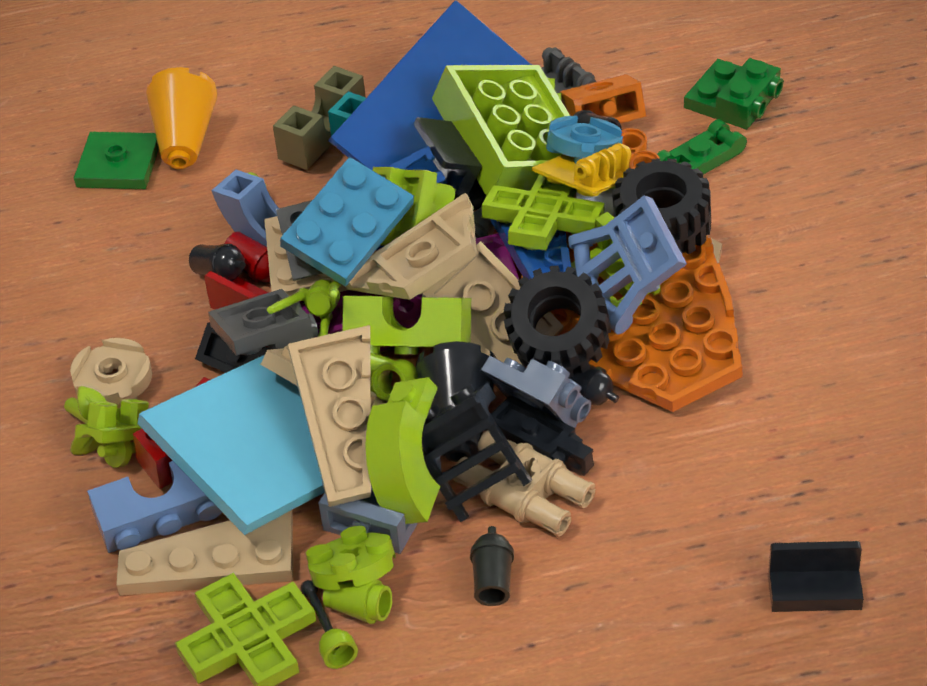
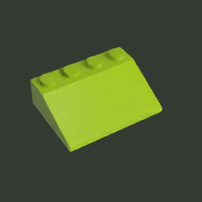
[432,65,570,196]

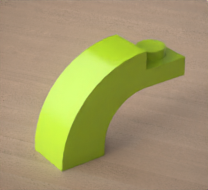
[365,377,440,524]

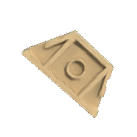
[346,193,477,300]

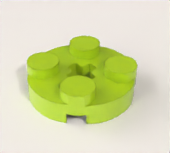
[306,526,396,590]

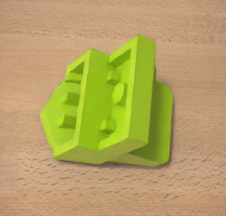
[372,167,455,246]

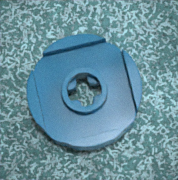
[546,116,623,163]

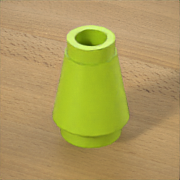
[323,580,392,624]

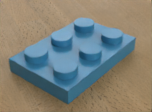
[280,157,414,287]

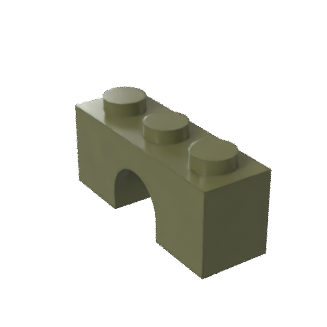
[273,66,366,170]

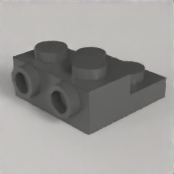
[208,289,318,356]

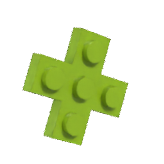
[482,174,605,251]
[175,572,317,686]

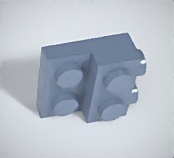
[481,356,591,428]

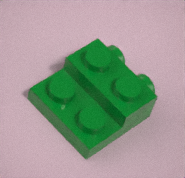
[684,58,784,130]

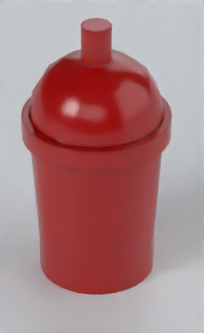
[224,231,270,283]

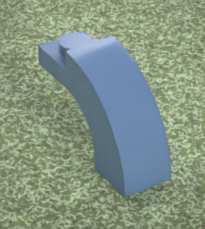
[211,170,279,246]

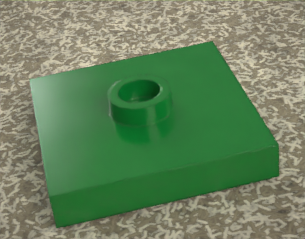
[74,132,159,189]

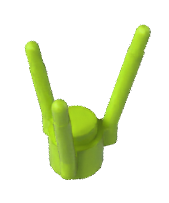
[267,279,341,337]

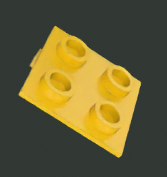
[532,143,631,197]

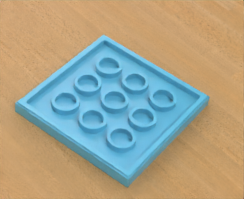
[137,355,325,535]

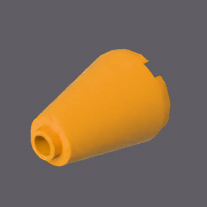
[146,67,217,169]

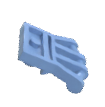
[568,195,687,334]

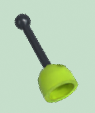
[300,580,358,669]

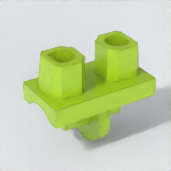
[75,399,149,467]

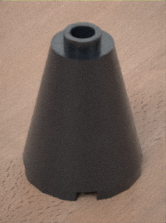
[416,341,496,462]

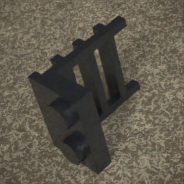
[422,383,532,522]

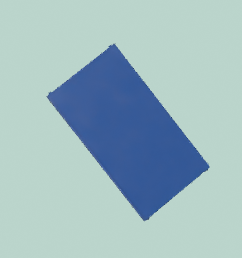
[328,0,532,184]

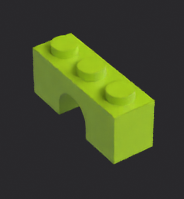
[343,296,471,354]

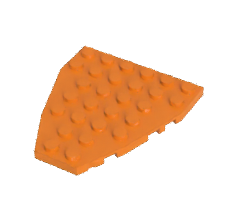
[511,211,743,412]

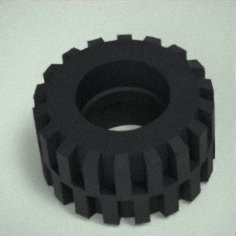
[612,158,712,254]
[504,265,611,378]

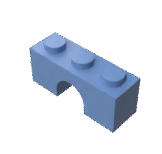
[87,461,223,553]

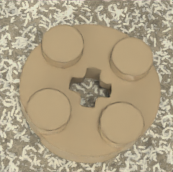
[70,338,152,408]

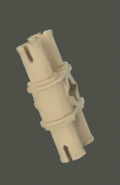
[453,431,596,537]

